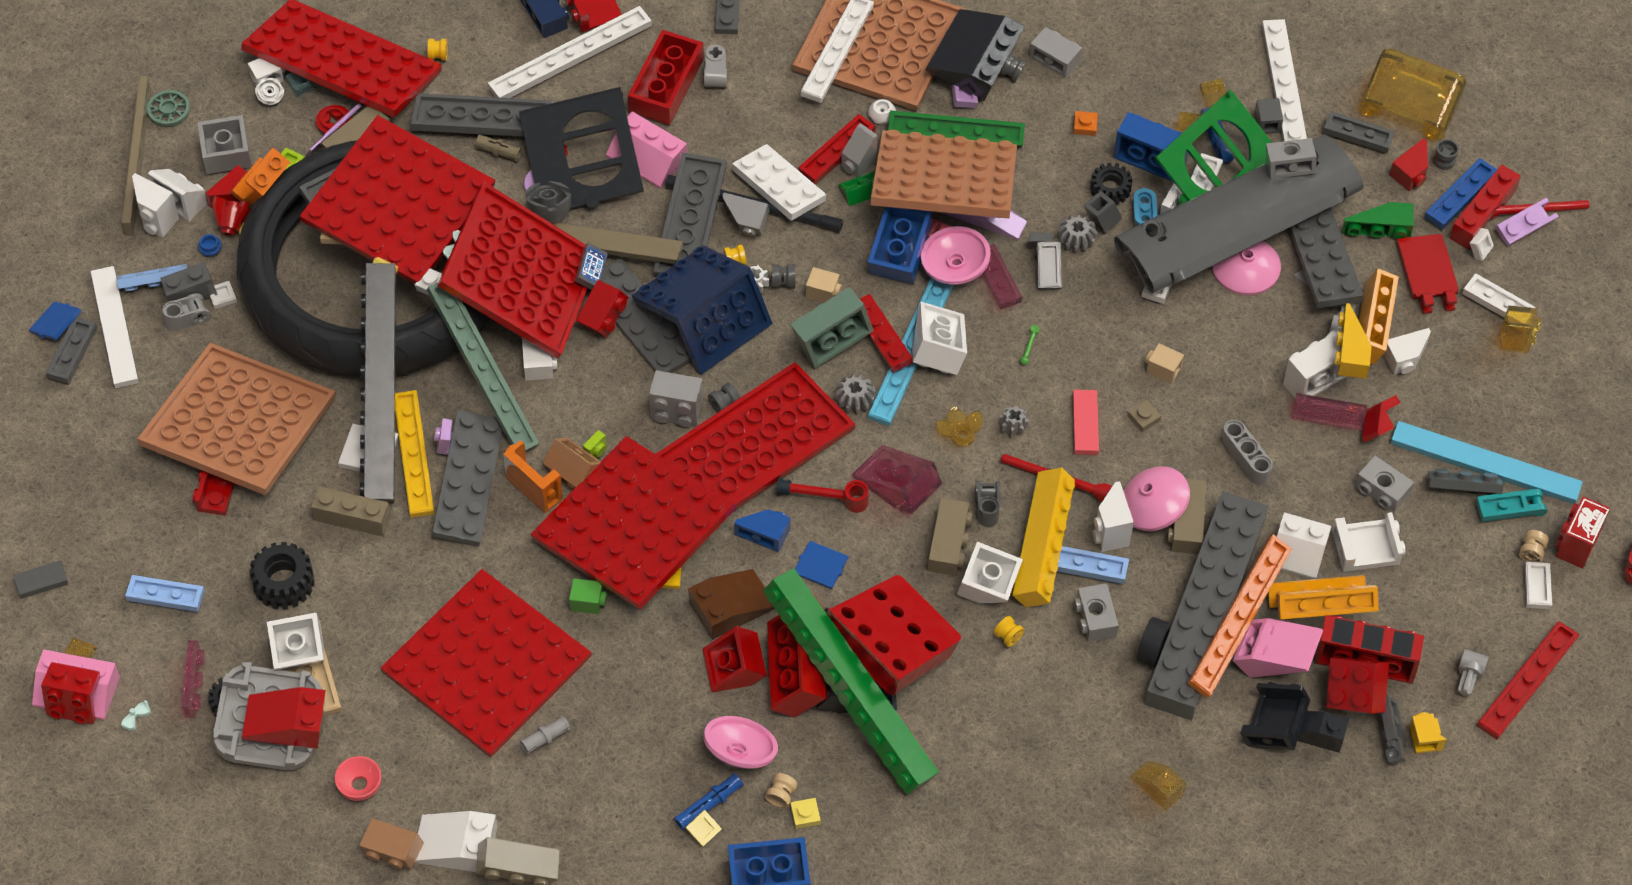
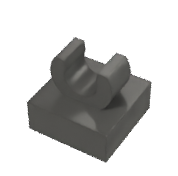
[1028,232,1053,259]

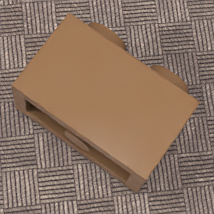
[543,437,601,489]
[359,818,424,870]

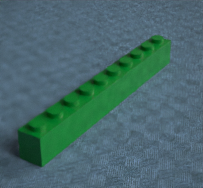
[763,568,939,795]

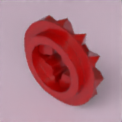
[316,105,352,134]

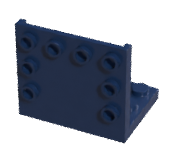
[632,245,773,375]

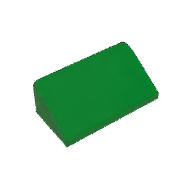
[838,170,876,206]

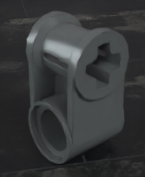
[975,481,1000,527]

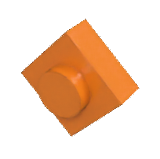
[1074,111,1098,136]

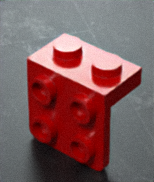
[565,0,622,33]
[41,662,101,724]

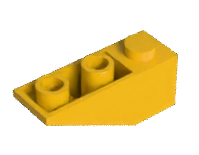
[1334,303,1371,379]

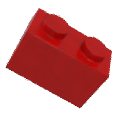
[703,626,767,692]

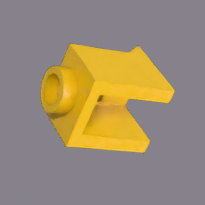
[1409,712,1447,754]

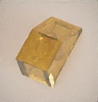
[1130,760,1186,811]

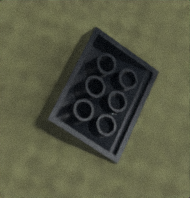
[925,9,1025,101]

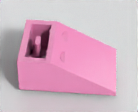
[1233,618,1323,678]

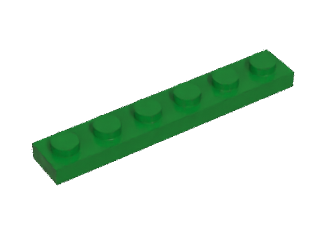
[888,110,1025,146]

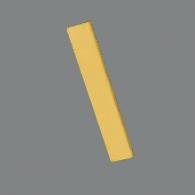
[395,390,434,518]

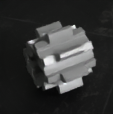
[999,406,1029,437]

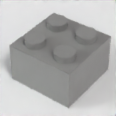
[197,115,252,174]
[649,370,703,427]

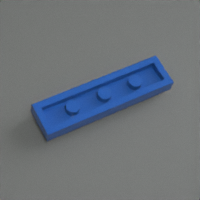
[1424,158,1497,230]

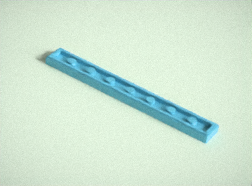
[868,278,954,426]
[1391,421,1583,504]

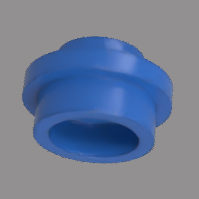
[198,234,222,256]

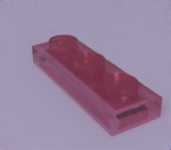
[982,244,1022,309]
[1292,393,1367,430]
[182,640,205,718]

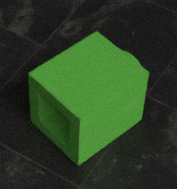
[569,578,607,614]

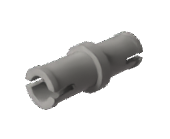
[519,716,570,755]

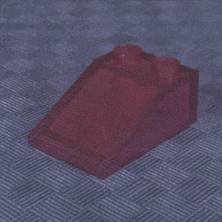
[852,445,942,514]

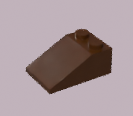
[688,569,775,640]

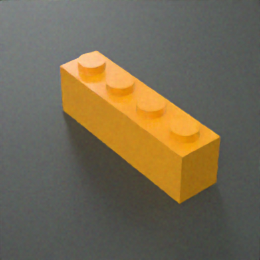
[1359,269,1399,365]

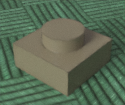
[1127,400,1161,432]

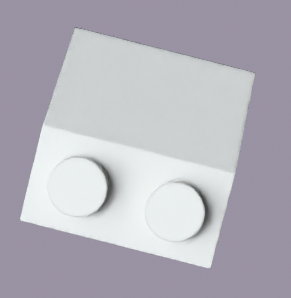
[148,169,207,222]
[132,173,179,238]
[1092,481,1134,552]
[1277,513,1331,579]
[957,542,1023,604]
[267,613,324,670]

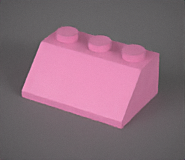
[606,112,687,189]
[32,649,120,720]

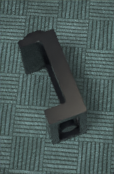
[1240,682,1311,750]

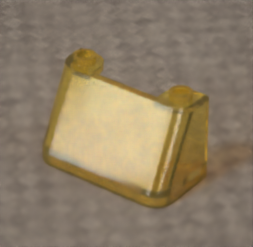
[1358,48,1466,141]

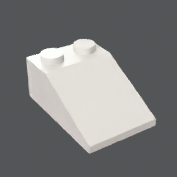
[912,302,967,375]
[415,811,497,872]

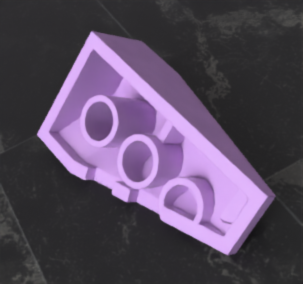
[939,210,1027,240]

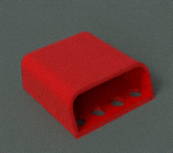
[827,575,961,696]

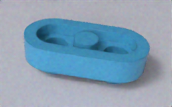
[1133,188,1158,231]

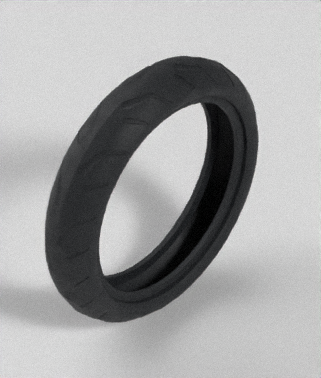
[237,140,491,377]

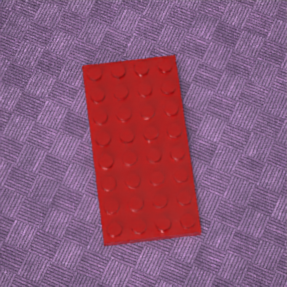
[241,0,442,117]
[656,362,855,509]

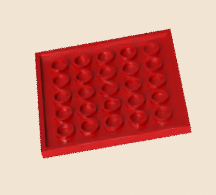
[300,115,495,284]
[437,182,587,359]
[531,436,736,610]
[380,569,592,758]

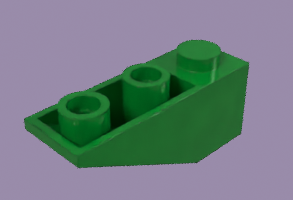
[1341,202,1414,239]

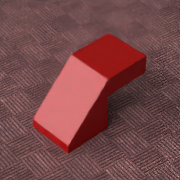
[1362,395,1400,443]

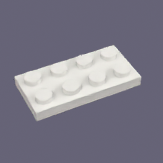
[732,144,826,221]

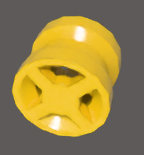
[427,38,448,61]
[723,244,747,266]
[993,616,1025,647]

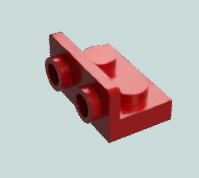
[193,470,235,516]

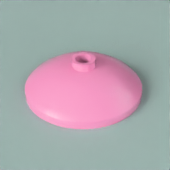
[921,226,991,285]
[1212,241,1281,295]
[1123,466,1190,531]
[703,716,778,769]

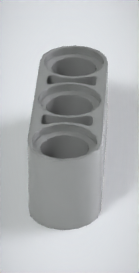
[1222,420,1272,485]

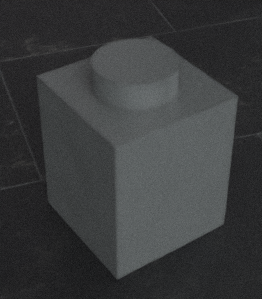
[1254,98,1283,134]
[1084,191,1122,233]

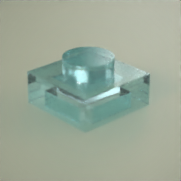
[286,73,317,96]

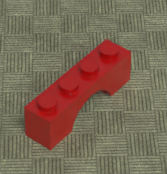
[1449,164,1521,250]

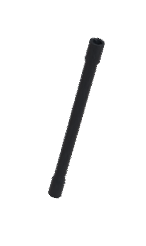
[665,175,843,233]

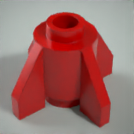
[212,196,251,237]

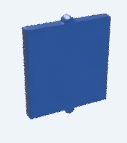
[29,301,82,340]
[795,541,849,590]

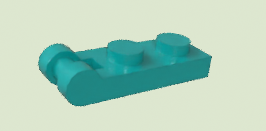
[1475,489,1547,522]

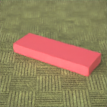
[1073,390,1099,455]

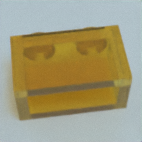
[1500,305,1541,353]

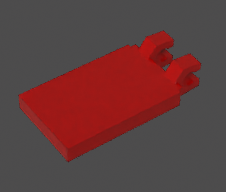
[1396,234,1459,314]

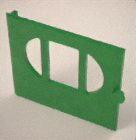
[1155,89,1272,205]

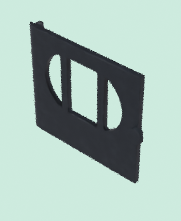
[519,87,644,209]

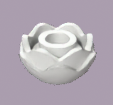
[255,78,284,105]
[868,99,896,125]

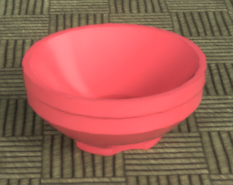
[335,756,382,801]

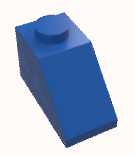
[734,509,791,552]

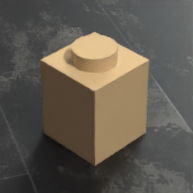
[806,267,842,303]
[1145,343,1184,384]

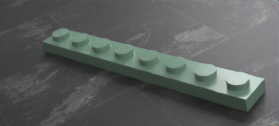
[426,282,539,452]

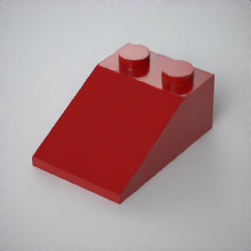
[242,687,326,749]

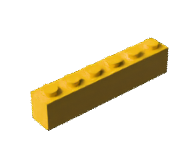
[1013,467,1075,607]

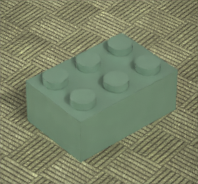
[791,287,874,368]

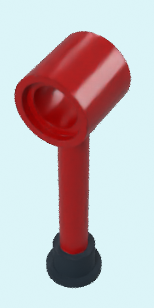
[777,477,869,513]

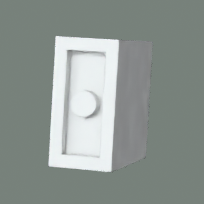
[1332,512,1405,572]

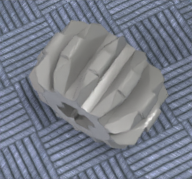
[1057,213,1097,253]
[835,373,875,415]

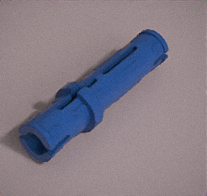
[674,773,744,831]

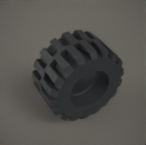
[249,542,315,610]

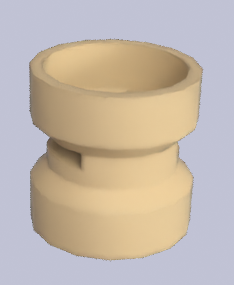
[1519,530,1549,562]
[765,773,798,808]

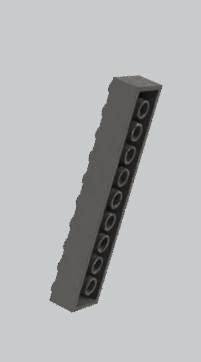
[1145,491,1269,721]

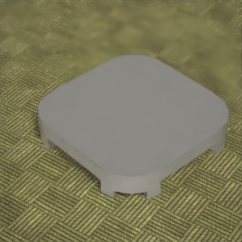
[213,662,323,770]

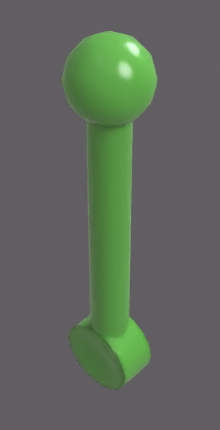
[1020,325,1039,365]

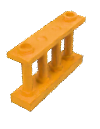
[1268,575,1379,619]

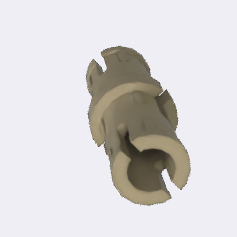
[475,134,522,162]

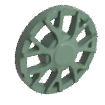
[147,90,190,127]

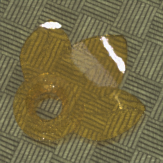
[936,406,983,446]

